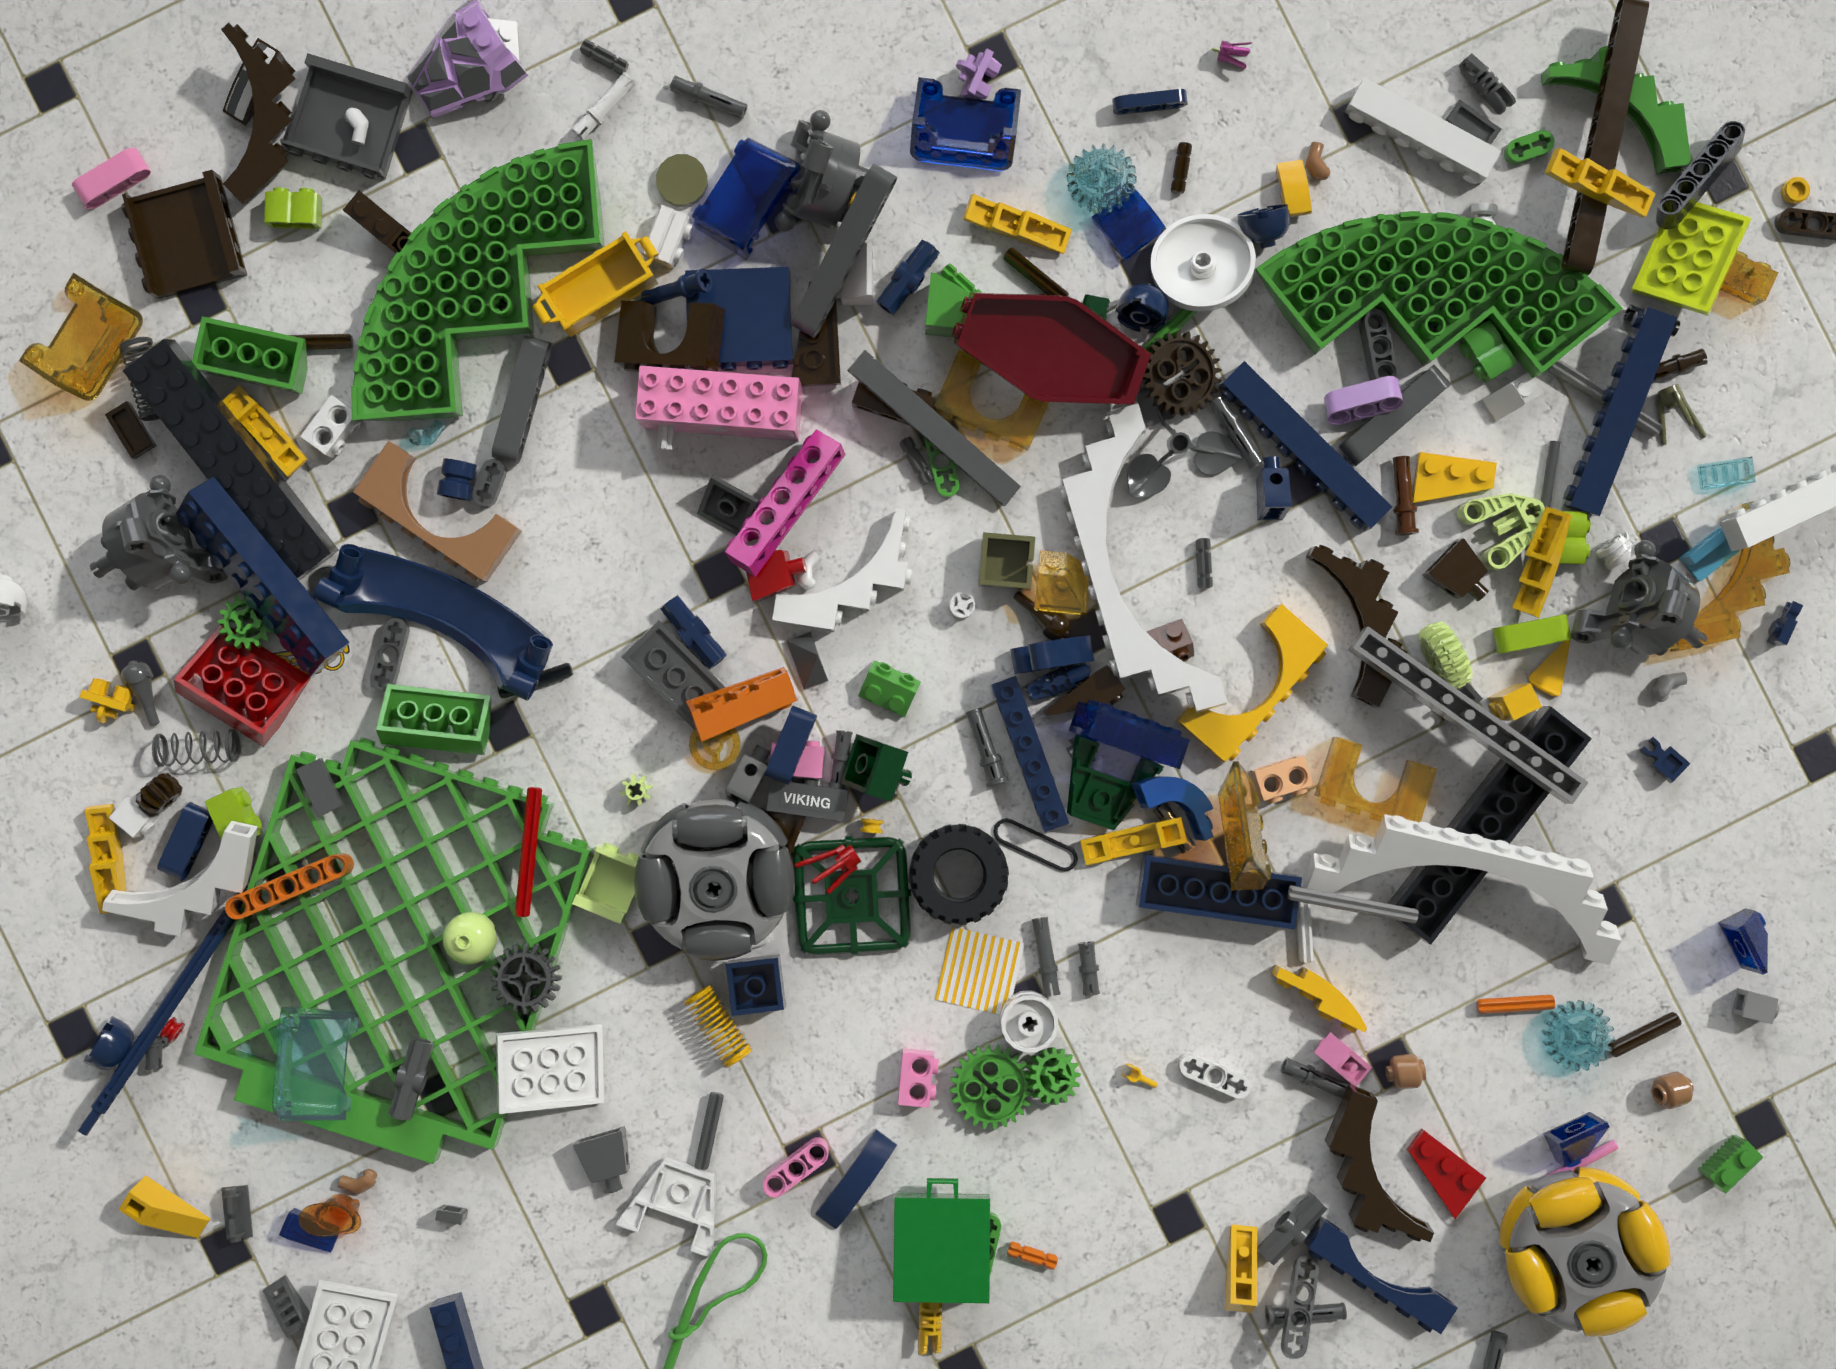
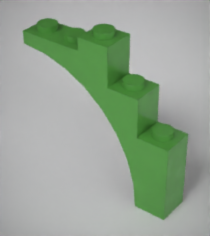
[1541,46,1691,174]

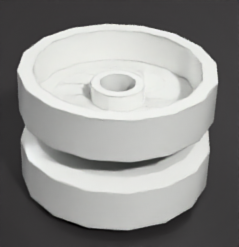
[1000,990,1059,1053]

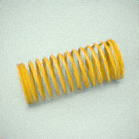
[683,985,752,1068]

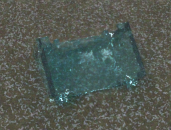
[272,1007,358,1121]

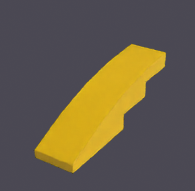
[1545,148,1656,218]
[962,194,1072,254]
[1512,506,1572,618]
[84,803,126,914]

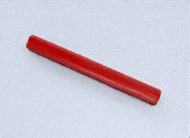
[515,787,542,917]

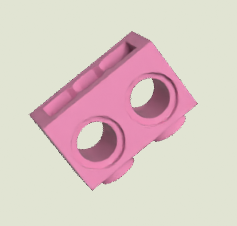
[898,1048,939,1108]

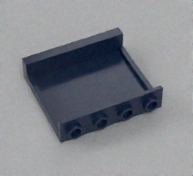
[685,267,794,371]

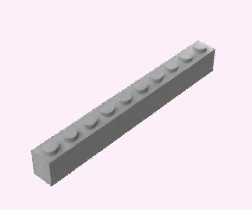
[1348,627,1588,804]

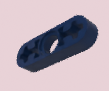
[1112,89,1188,115]

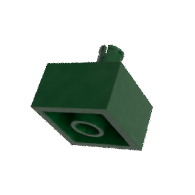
[840,734,912,802]

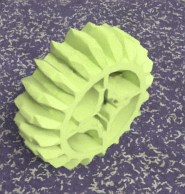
[1418,621,1473,689]

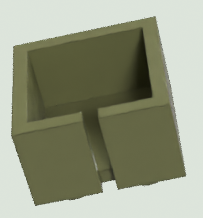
[978,532,1035,591]

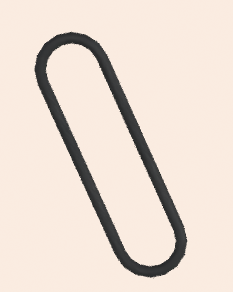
[994,818,1078,872]

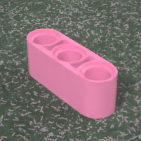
[72,147,151,209]
[763,1137,829,1198]

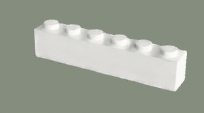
[1345,77,1501,185]
[1720,464,1836,551]

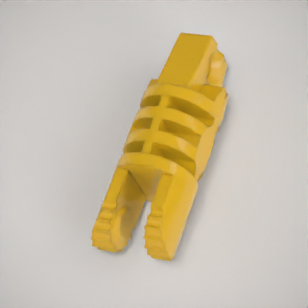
[918,1302,942,1355]

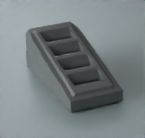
[262,1275,310,1338]

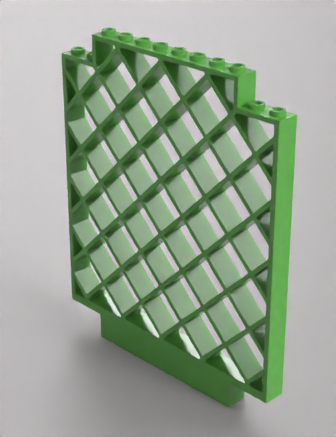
[194,737,593,1164]

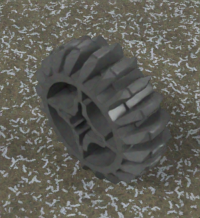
[490,942,562,1014]

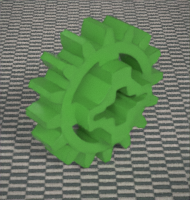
[217,595,275,651]
[1025,1047,1081,1105]

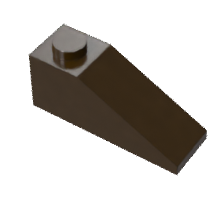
[1044,665,1126,716]

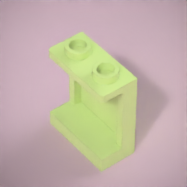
[572,842,639,924]

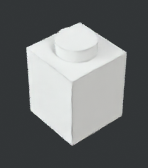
[109,797,159,838]

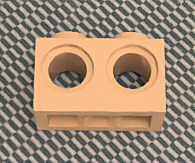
[1250,755,1313,804]

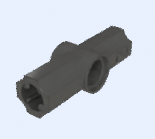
[388,1037,435,1121]
[1257,1192,1328,1265]

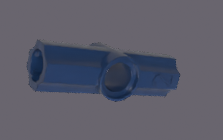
[876,239,940,316]
[661,595,727,669]

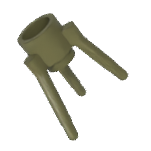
[1655,384,1707,445]

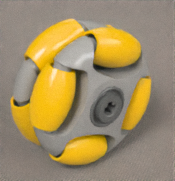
[1499,1166,1671,1337]

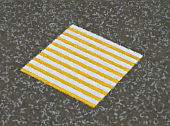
[935,927,1025,1015]

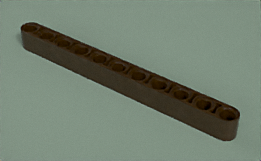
[1562,0,1649,275]

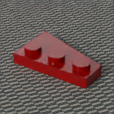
[1407,1129,1486,1219]

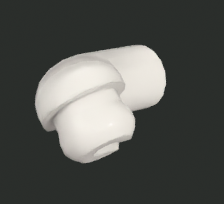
[345,108,369,145]
[797,550,822,590]

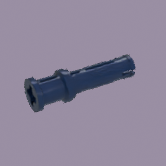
[641,269,713,305]

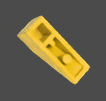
[1225,1224,1257,1313]

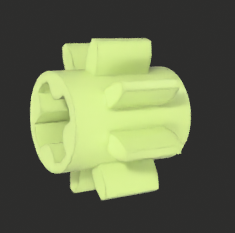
[620,774,653,806]

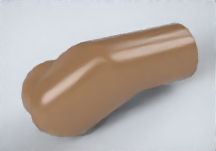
[1306,142,1330,180]
[338,1169,377,1193]

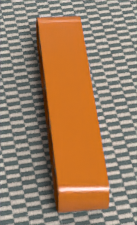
[225,853,354,920]

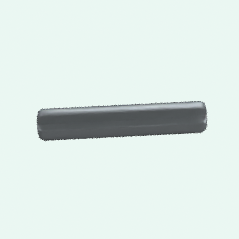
[694,1092,724,1170]

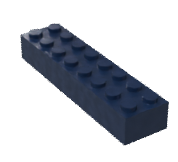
[176,477,350,677]

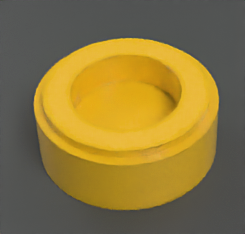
[1781,177,1810,205]

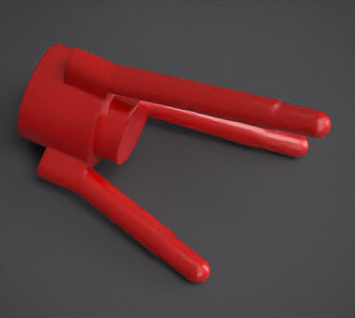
[795,844,862,894]

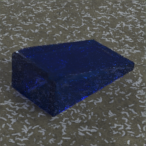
[279,1208,342,1253]

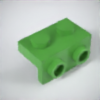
[858,661,921,718]

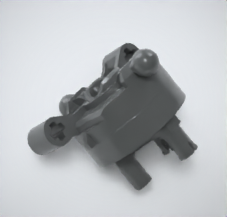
[775,110,869,232]
[90,475,228,590]
[1571,540,1707,656]

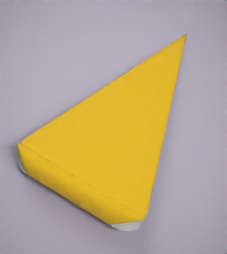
[1527,640,1570,697]

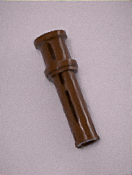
[1393,456,1419,536]

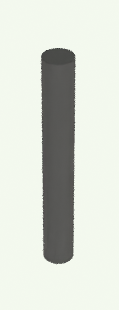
[1540,441,1561,508]

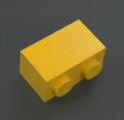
[1487,683,1542,721]

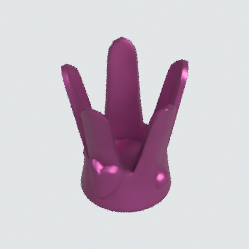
[1211,40,1252,69]

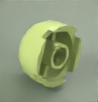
[443,912,497,965]

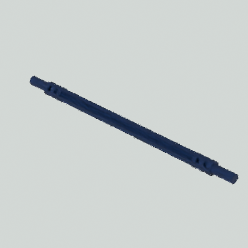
[78,885,248,1136]

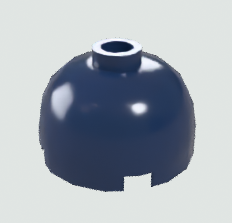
[1237,204,1290,248]
[1115,284,1169,333]
[83,1016,134,1070]

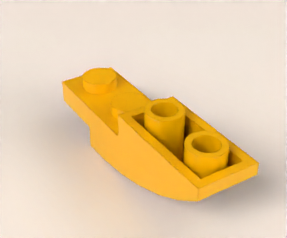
[1271,964,1367,1033]

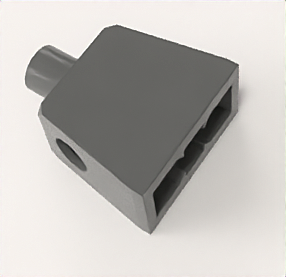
[725,745,770,803]
[573,1126,630,1193]

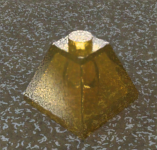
[1034,550,1089,615]

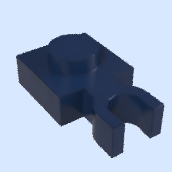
[1767,601,1803,646]
[1639,737,1691,784]

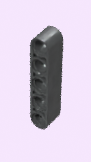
[492,335,552,464]
[1339,364,1451,466]

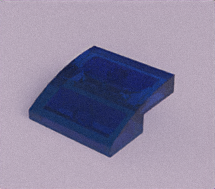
[1092,186,1166,261]

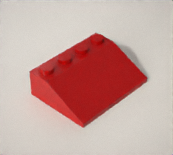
[173,626,311,747]

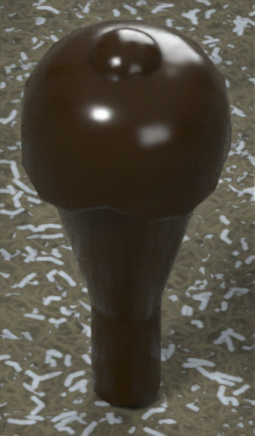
[1013,591,1071,641]

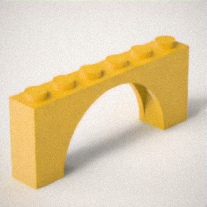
[1175,604,1328,762]

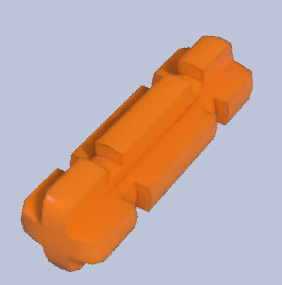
[1007,1241,1058,1270]

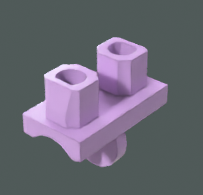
[956,48,1002,100]

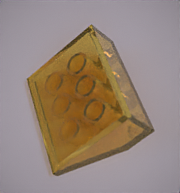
[1218,761,1271,890]

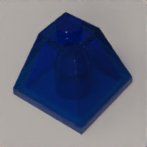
[1718,908,1768,975]
[1543,1112,1610,1167]

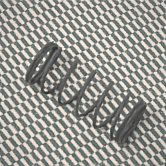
[152,729,241,767]

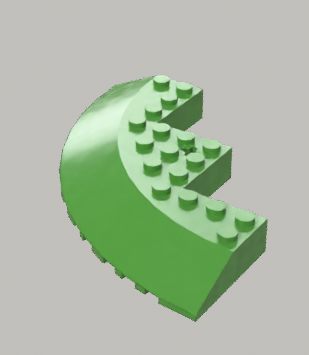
[351,139,605,421]
[1255,211,1623,378]

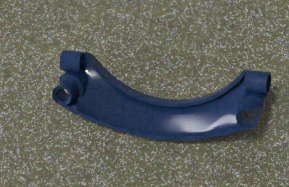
[313,544,553,701]

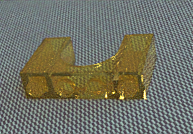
[934,349,1049,452]
[1314,737,1437,822]

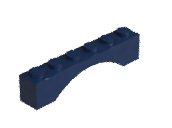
[1304,1216,1458,1334]

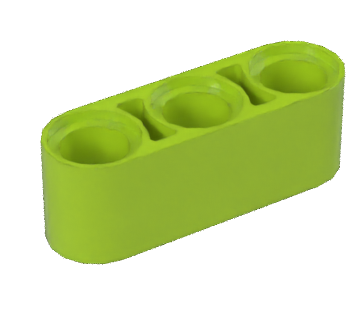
[1492,614,1572,654]

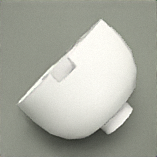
[0,575,28,622]

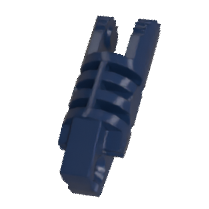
[1026,663,1091,701]

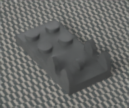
[621,620,725,730]

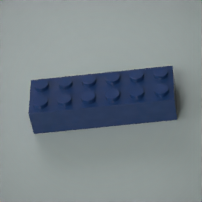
[1136,853,1302,929]

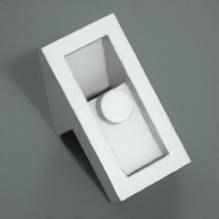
[1482,372,1542,422]

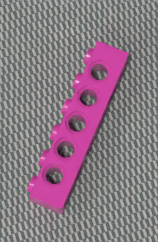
[725,429,846,577]

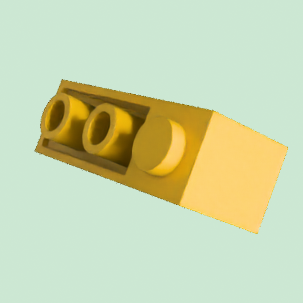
[118,1175,211,1238]

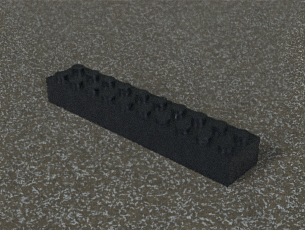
[123,339,339,581]
[1387,706,1592,945]

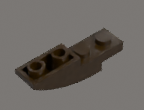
[343,190,411,254]

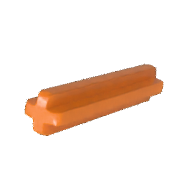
[1477,995,1555,1014]

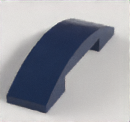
[815,1129,897,1229]

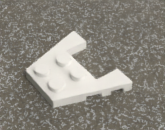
[616,1157,715,1257]

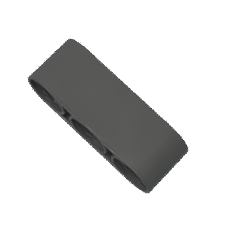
[1359,309,1398,381]

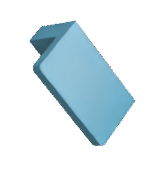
[1679,527,1740,582]

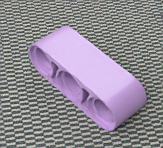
[1324,376,1403,425]

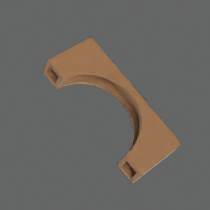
[353,441,522,582]

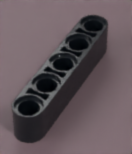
[1656,121,1745,229]

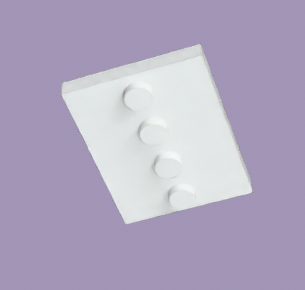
[496,1024,604,1114]
[294,1280,397,1369]

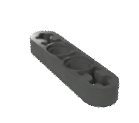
[1281,1254,1319,1359]

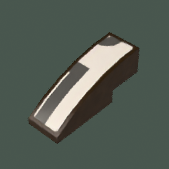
[223,38,285,126]

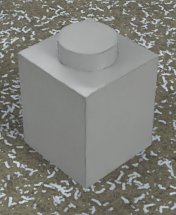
[1732,988,1779,1024]

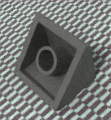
[697,475,759,535]

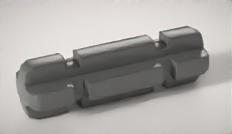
[580,39,629,75]
[899,436,934,485]
[1196,538,1213,589]

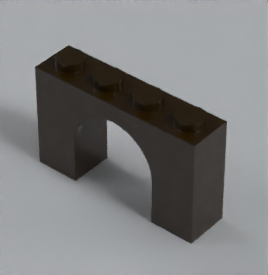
[614,300,725,372]

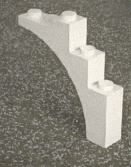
[772,508,912,631]
[102,821,258,937]

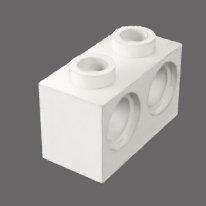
[300,395,361,458]

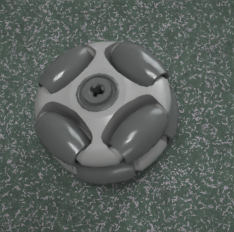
[634,799,795,961]

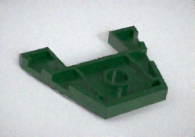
[1067,734,1164,830]

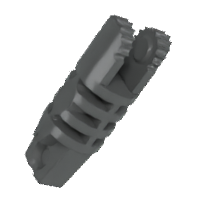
[1459,53,1516,115]

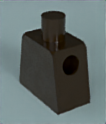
[1422,538,1489,602]

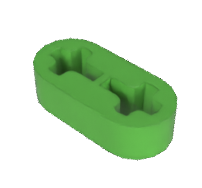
[1504,130,1555,165]

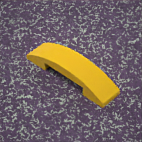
[222,385,308,477]
[1080,817,1188,865]

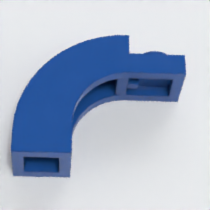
[1131,776,1214,841]

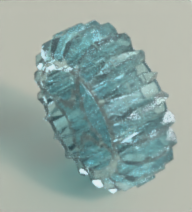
[1067,143,1137,214]
[1541,1000,1615,1071]

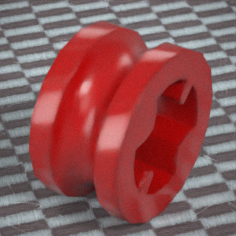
[159,1017,185,1044]

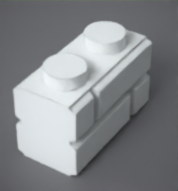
[642,205,694,269]

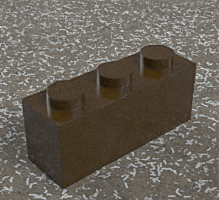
[852,382,936,426]

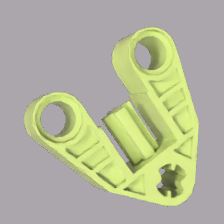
[1457,493,1545,571]

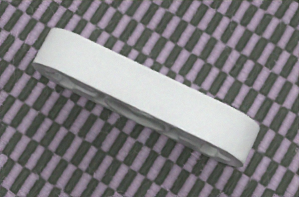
[1178,1053,1251,1099]

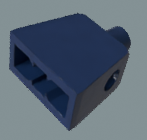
[1256,456,1292,520]

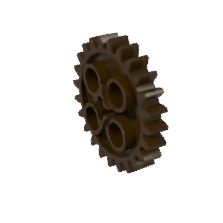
[1141,331,1222,416]

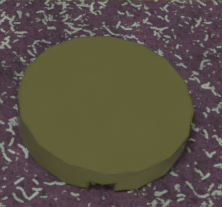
[656,154,708,207]

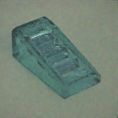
[1697,456,1756,491]

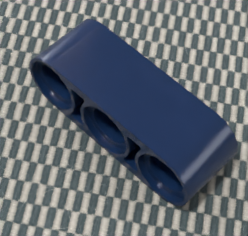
[764,705,817,786]
[157,802,213,881]

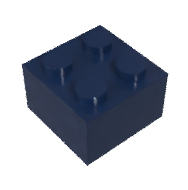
[726,954,786,1016]

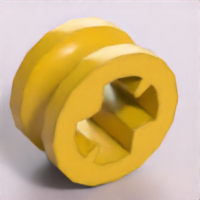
[860,818,884,834]

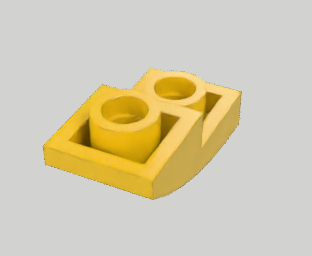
[1276,159,1312,217]

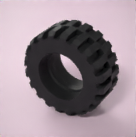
[909,824,1009,925]

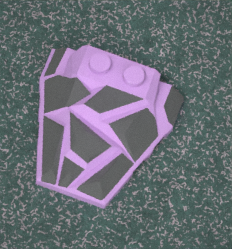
[406,0,528,118]

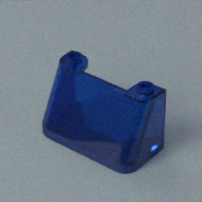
[910,77,1021,171]
[692,137,800,261]

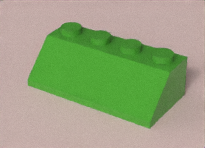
[192,316,308,394]
[376,684,491,755]

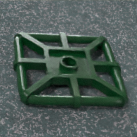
[792,836,911,956]

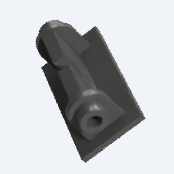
[221,1185,253,1243]

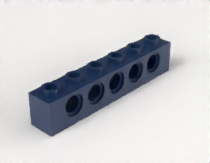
[990,676,1069,832]

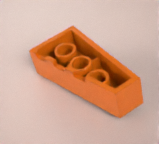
[686,667,797,742]

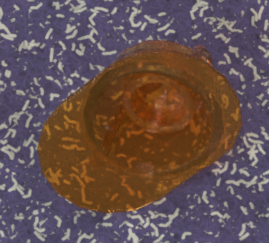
[299,1194,361,1236]

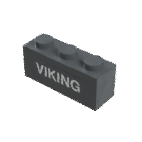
[766,777,849,822]

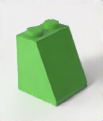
[925,273,970,338]

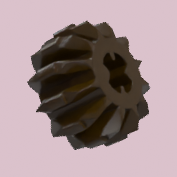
[135,773,183,816]

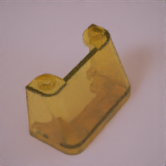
[19,272,143,401]

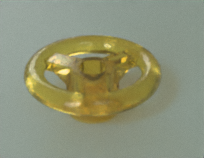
[689,728,741,770]

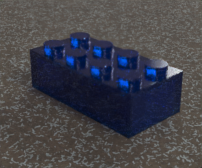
[1068,699,1190,770]

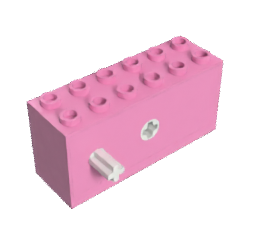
[635,366,803,450]

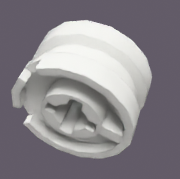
[1595,532,1636,570]

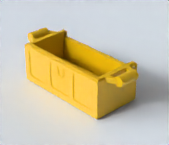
[532,231,659,337]

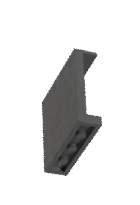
[280,53,413,180]

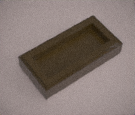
[105,401,157,459]

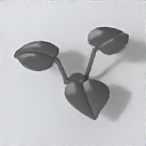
[1127,382,1242,498]

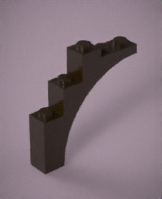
[221,22,296,204]
[1306,545,1408,707]
[1325,1084,1434,1242]

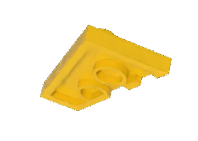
[1412,452,1497,504]

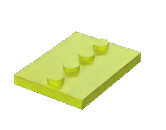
[1632,202,1751,316]

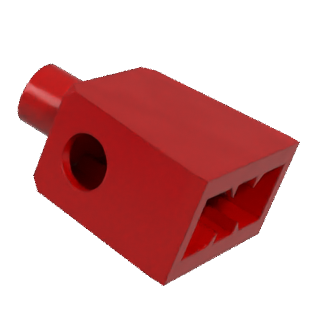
[746,550,807,602]

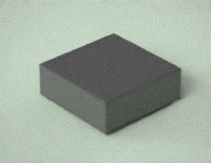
[435,1204,468,1225]

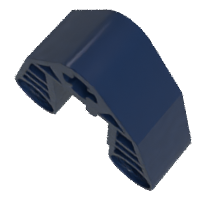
[1010,635,1095,675]

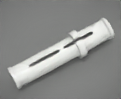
[571,72,636,140]

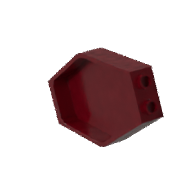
[952,292,1151,404]

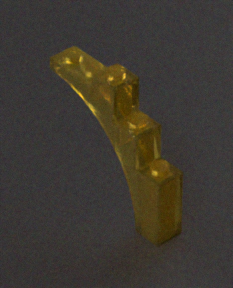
[1669,501,1791,652]

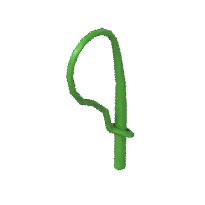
[663,1233,768,1369]

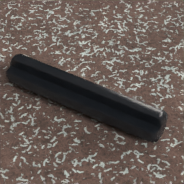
[497,663,573,699]

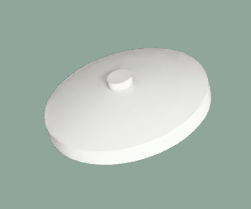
[1151,214,1256,311]

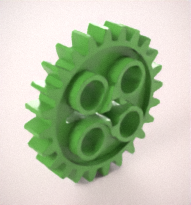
[949,1043,1033,1130]

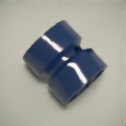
[437,458,477,501]

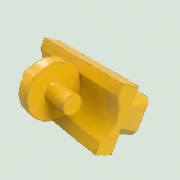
[80,678,136,723]

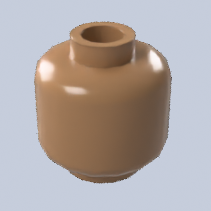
[1385,1054,1426,1090]
[1651,1071,1694,1109]

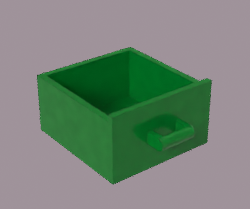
[893,1178,990,1304]

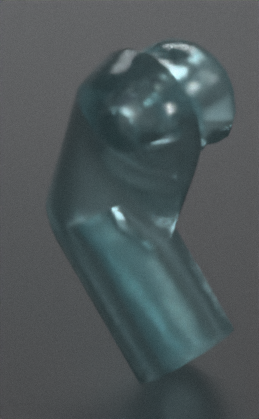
[407,419,446,446]

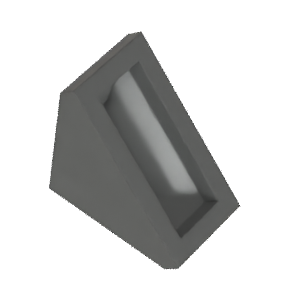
[787,632,828,689]

